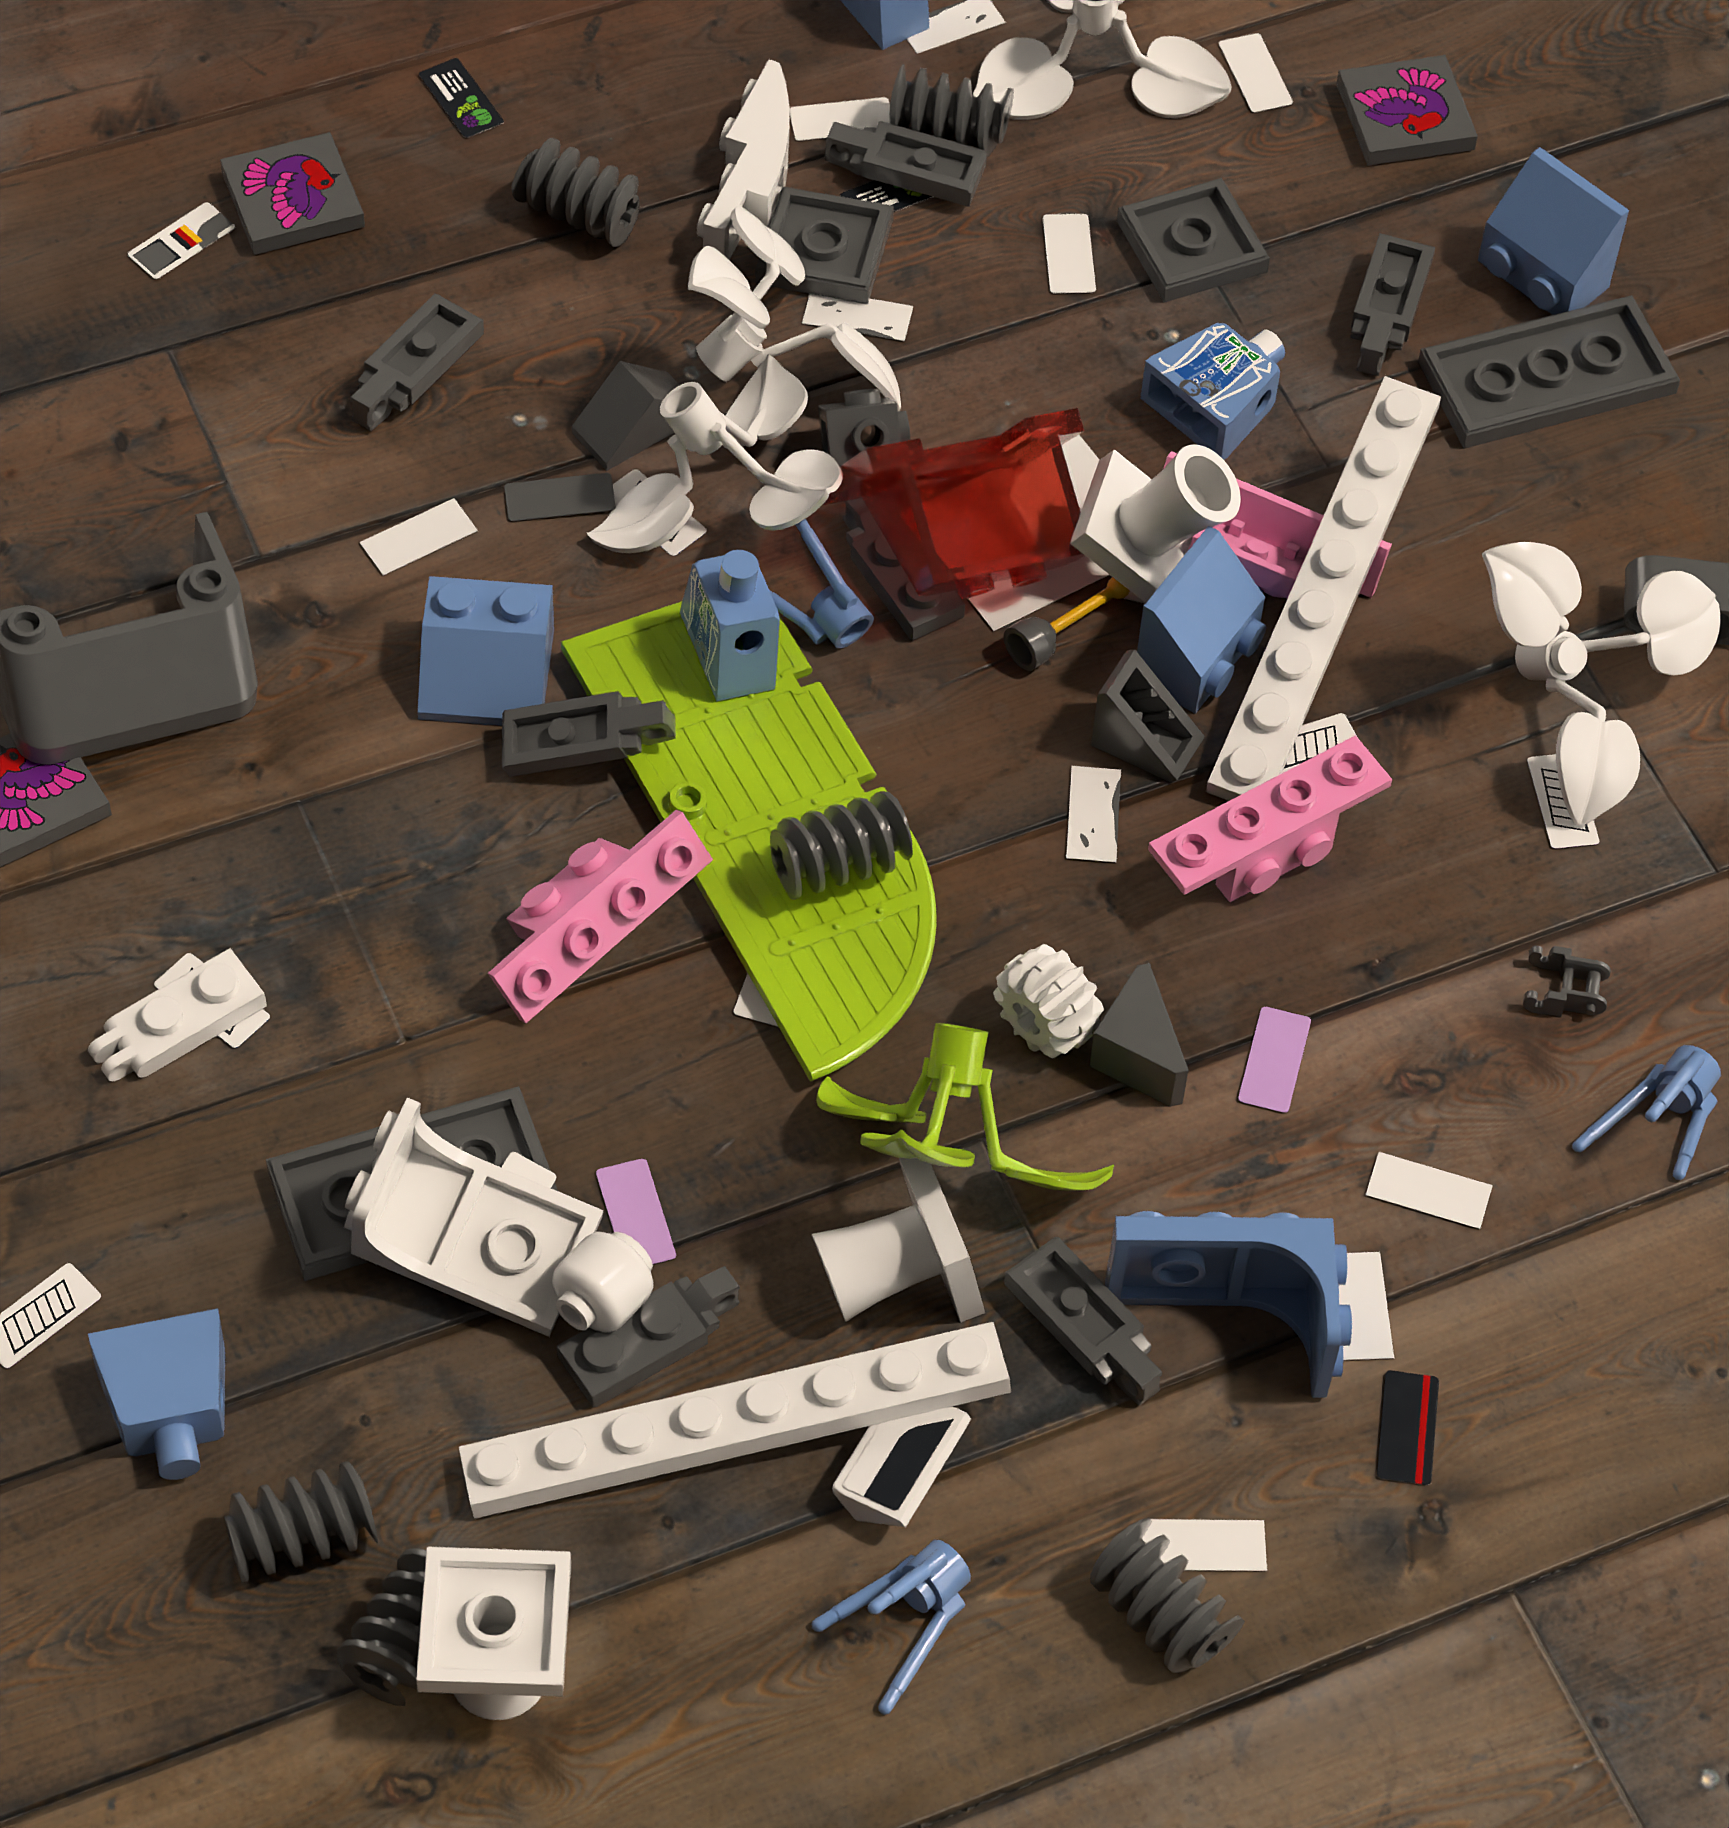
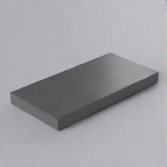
[1418,295,1680,448]
[266,1086,558,1281]

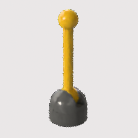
[1004,577,1130,671]

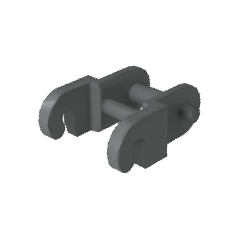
[1523,946,1611,1017]

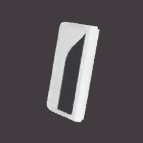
[832,1406,971,1527]

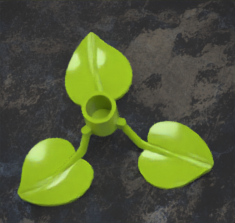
[816,1023,1114,1191]

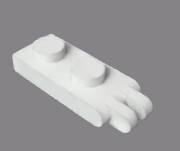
[88,948,267,1081]

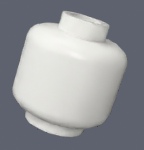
[552,1232,654,1333]

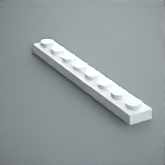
[1206,376,1441,801]
[459,1322,1011,1519]

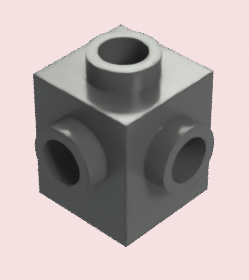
[818,389,910,477]

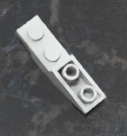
[697,60,789,260]

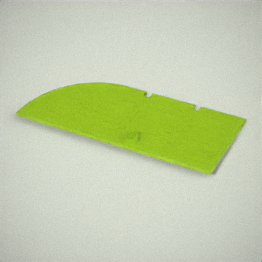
[561,601,937,1081]

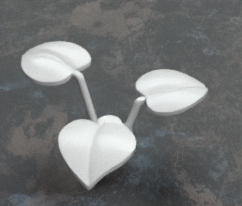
[973,0,1231,120]
[688,206,901,411]
[587,355,843,553]
[1482,542,1720,825]

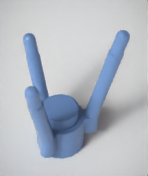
[769,519,874,648]
[1572,1045,1721,1180]
[812,1539,971,1715]

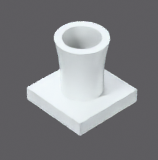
[1070,445,1241,603]
[812,1158,985,1323]
[416,1547,571,1720]

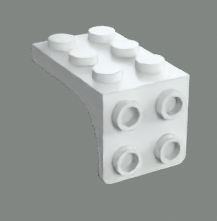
[344,1098,603,1337]

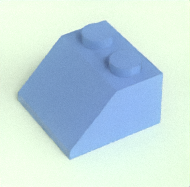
[1478,147,1629,315]
[1137,525,1266,714]
[418,576,554,726]

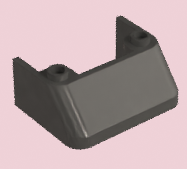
[0,512,258,765]

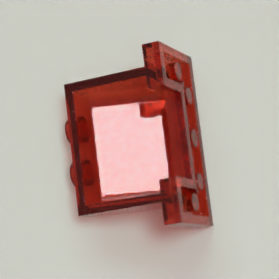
[824,408,1085,599]

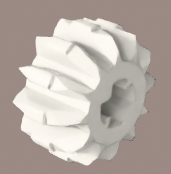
[993,944,1104,1059]

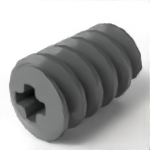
[889,64,1014,156]
[512,138,639,247]
[770,791,913,900]
[224,1461,378,1583]
[1090,1518,1245,1673]
[336,1548,427,1706]

